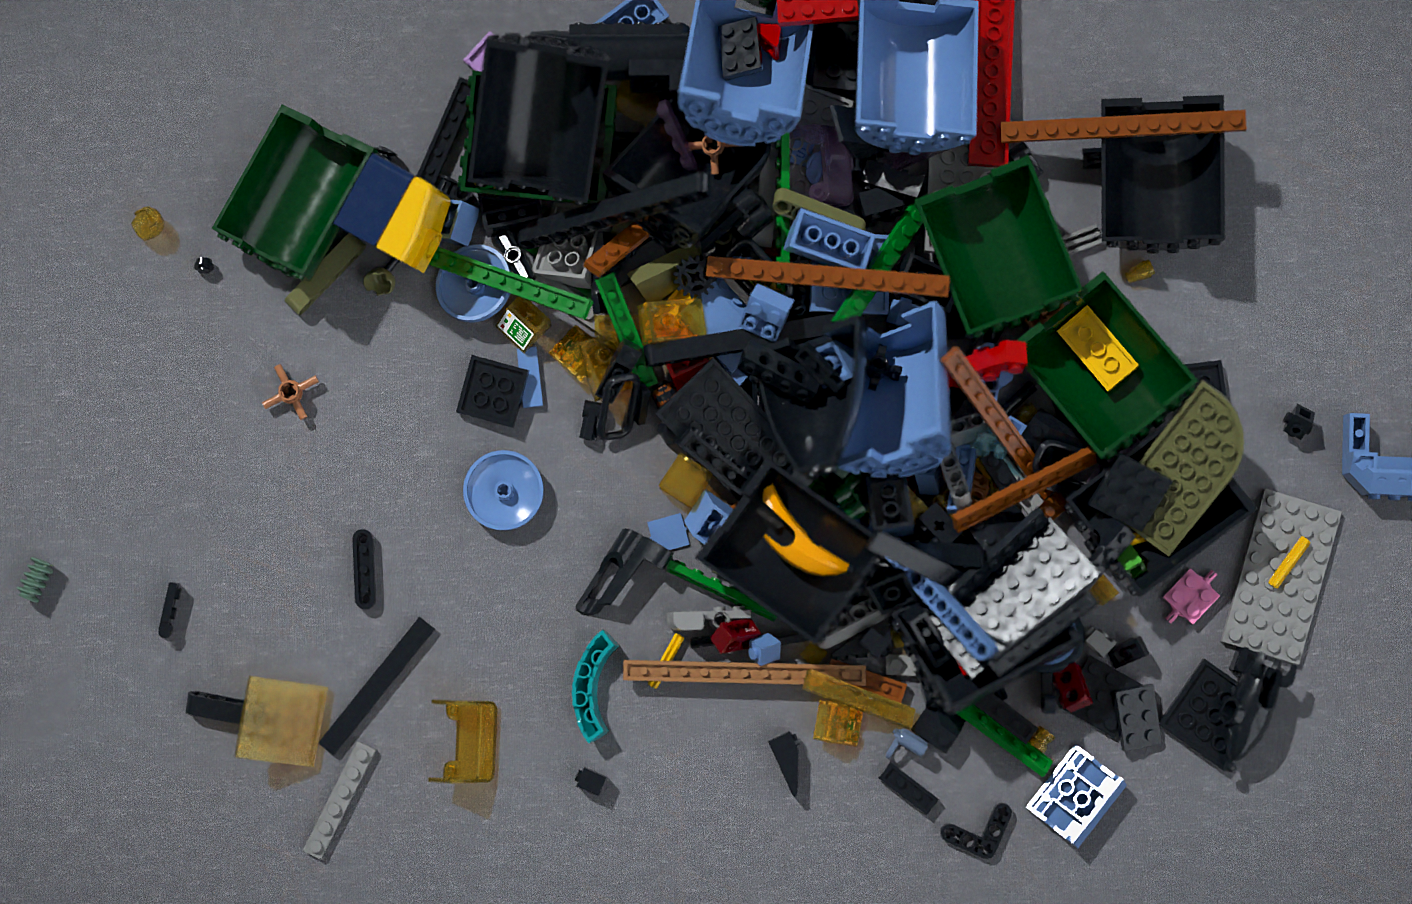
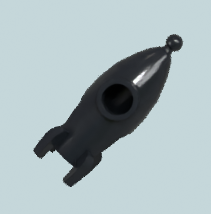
[1220,647,1297,772]

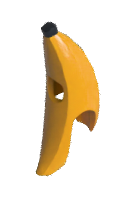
[762,483,854,576]

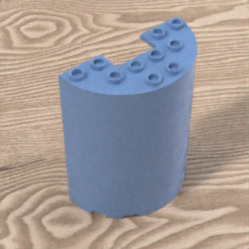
[678,0,813,146]
[855,0,979,155]
[838,301,951,478]

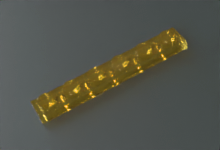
[802,669,916,729]

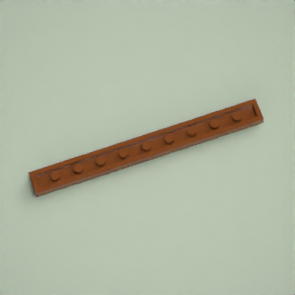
[940,346,1053,500]

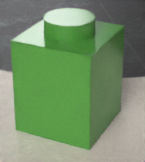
[1116,544,1147,579]

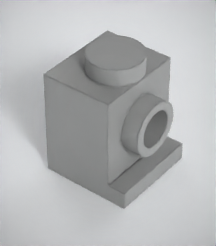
[1084,626,1117,657]

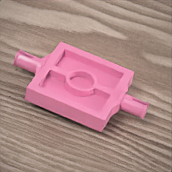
[1162,568,1220,625]

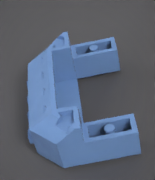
[1342,413,1412,501]

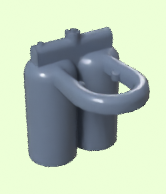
[886,728,928,759]

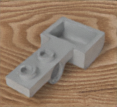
[666,606,751,631]

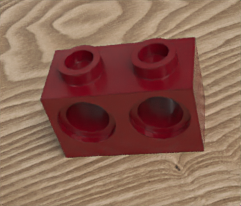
[710,618,761,654]
[1053,662,1093,712]

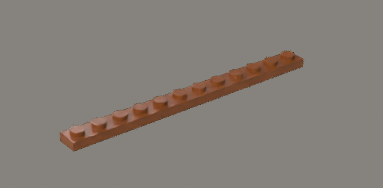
[1001,110,1246,143]
[706,256,950,297]

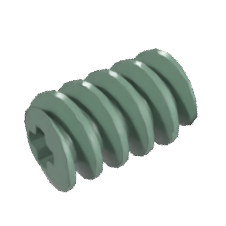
[16,557,54,603]

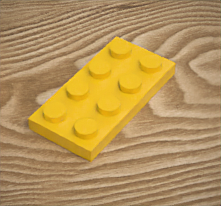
[1057,305,1139,392]

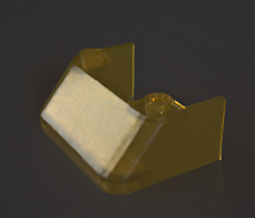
[428,700,497,783]

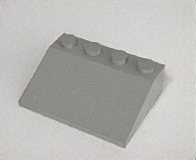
[532,202,613,289]

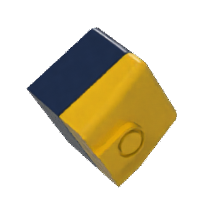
[334,153,451,273]

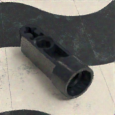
[186,691,265,730]

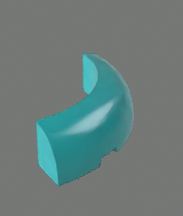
[572,629,619,744]

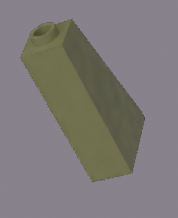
[627,245,702,307]

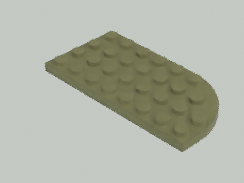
[1124,380,1244,556]

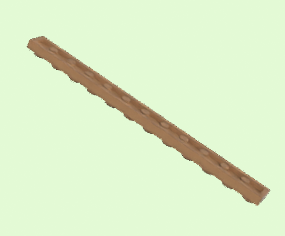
[623,660,866,686]

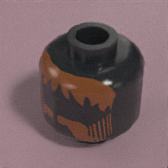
[651,380,677,408]

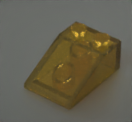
[637,298,706,346]
[579,330,633,402]

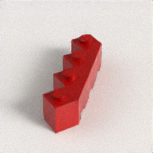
[948,340,1027,389]

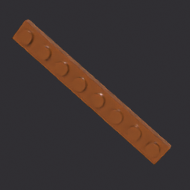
[952,446,1097,533]

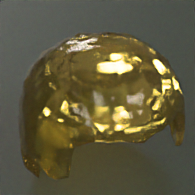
[131,206,164,241]

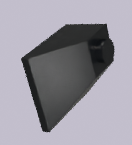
[911,706,966,754]

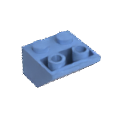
[739,284,794,342]
[684,489,733,544]

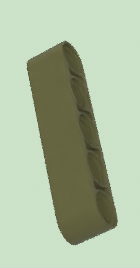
[773,188,866,231]
[284,233,366,315]

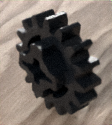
[673,255,717,299]

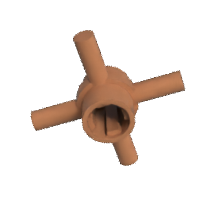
[684,136,739,175]
[262,364,319,420]

